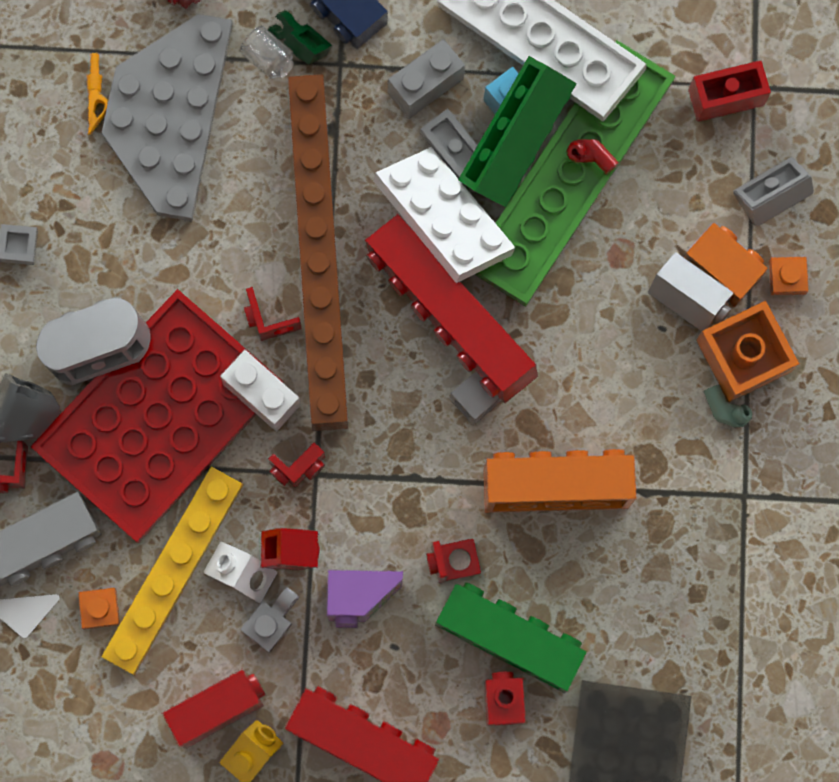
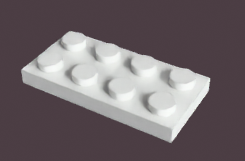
[373,147,515,283]

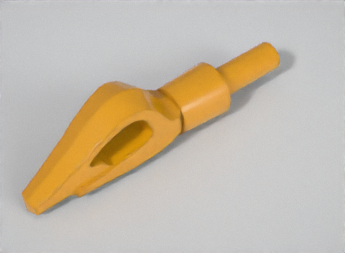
[87,53,108,135]

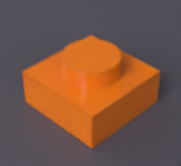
[769,257,809,295]
[78,588,120,630]

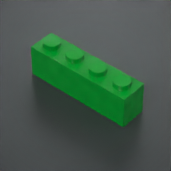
[458,56,577,207]
[435,582,587,693]

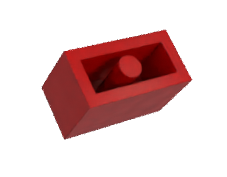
[688,60,771,122]

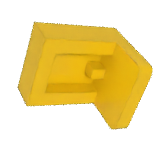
[219,720,283,782]

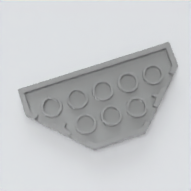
[102,14,233,222]

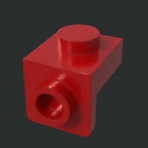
[268,442,325,488]

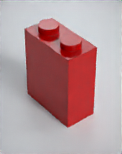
[162,669,266,749]

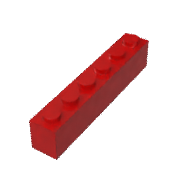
[365,214,538,403]

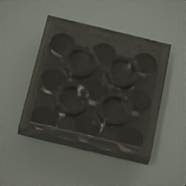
[568,680,692,782]

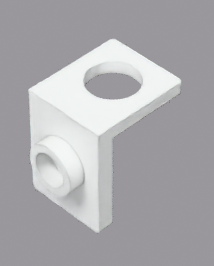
[203,541,277,603]

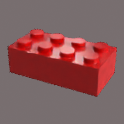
[285,686,440,782]

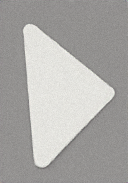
[0,594,60,638]

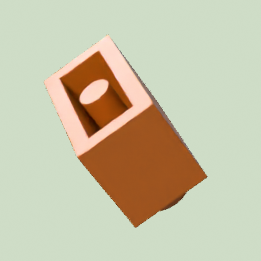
[684,223,768,307]

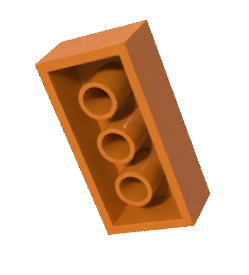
[483,449,636,513]

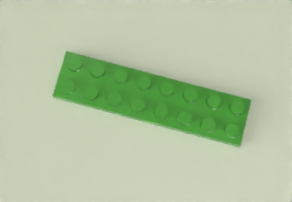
[474,40,676,307]

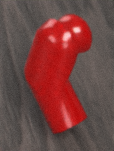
[566,139,619,175]

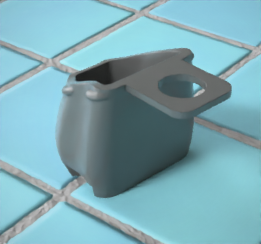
[0,373,60,443]

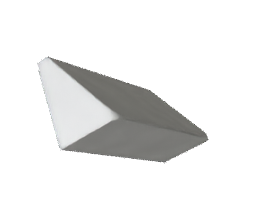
[733,157,814,226]

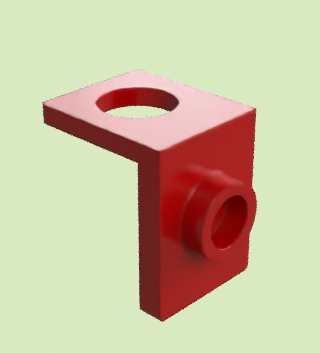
[244,287,302,341]
[0,440,28,494]
[426,539,481,583]

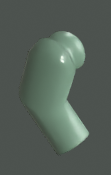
[703,384,752,428]

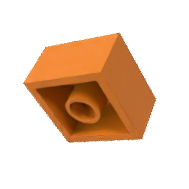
[696,300,799,402]

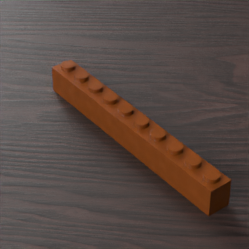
[288,74,348,431]

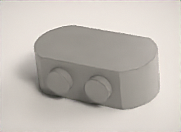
[36,298,151,385]

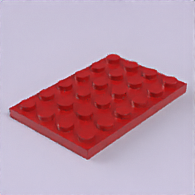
[30,289,284,544]

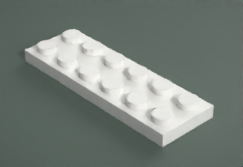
[438,0,646,122]

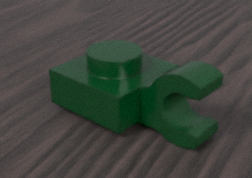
[268,10,333,65]

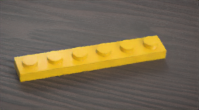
[101,466,243,676]

